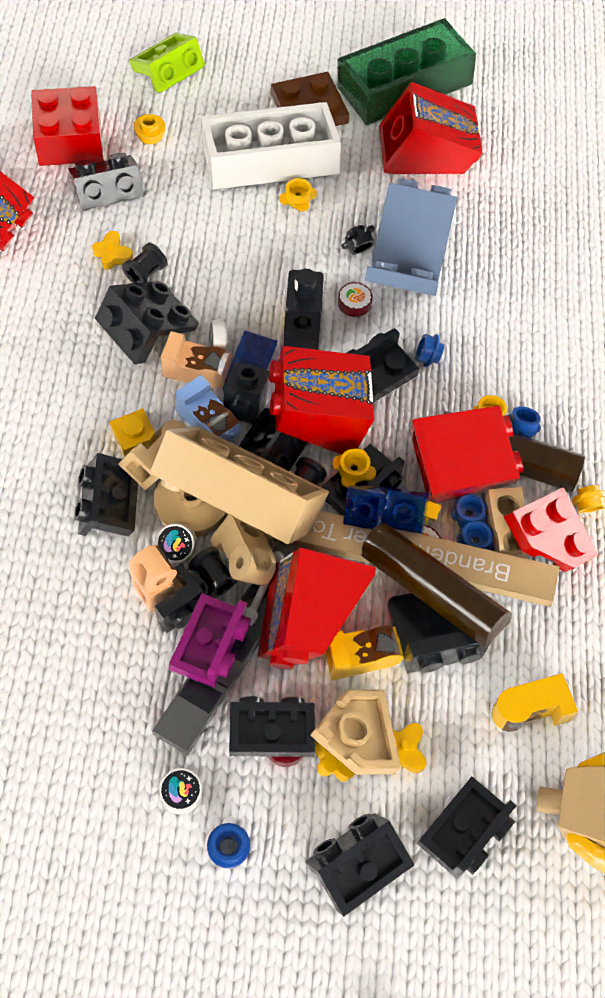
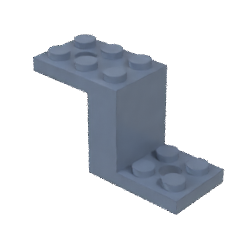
[364,178,457,296]

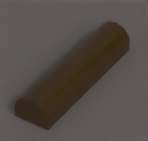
[443,411,585,492]
[361,523,512,647]

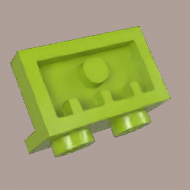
[129,32,205,93]

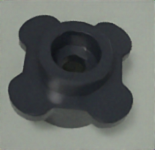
[341,225,375,255]

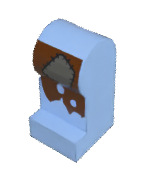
[175,375,242,442]

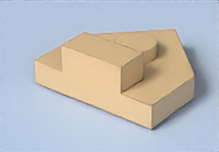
[310,690,401,775]

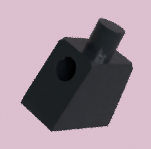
[283,268,324,350]

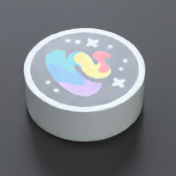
[209,320,228,351]
[156,522,197,563]
[159,768,202,814]

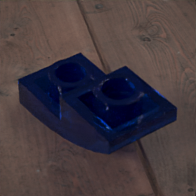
[222,330,278,391]
[343,485,429,534]

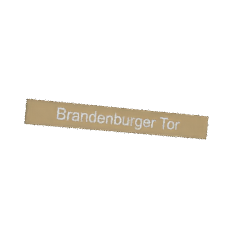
[264,511,560,607]

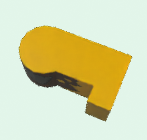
[325,625,404,681]
[491,673,578,732]

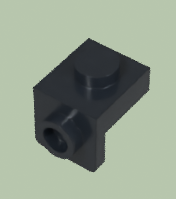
[223,362,269,425]
[154,563,206,633]

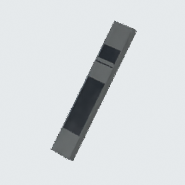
[152,540,299,756]

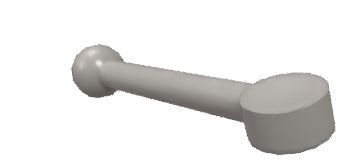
[246,551,285,625]

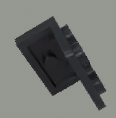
[95,281,199,365]
[387,593,492,674]

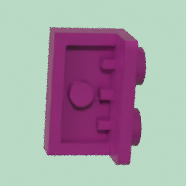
[169,593,251,688]

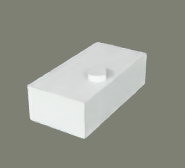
[201,102,341,189]

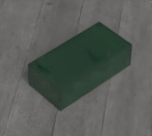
[337,18,476,126]

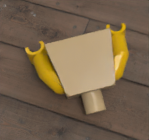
[537,752,605,874]

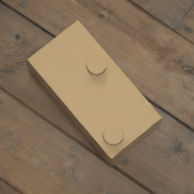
[150,426,329,544]

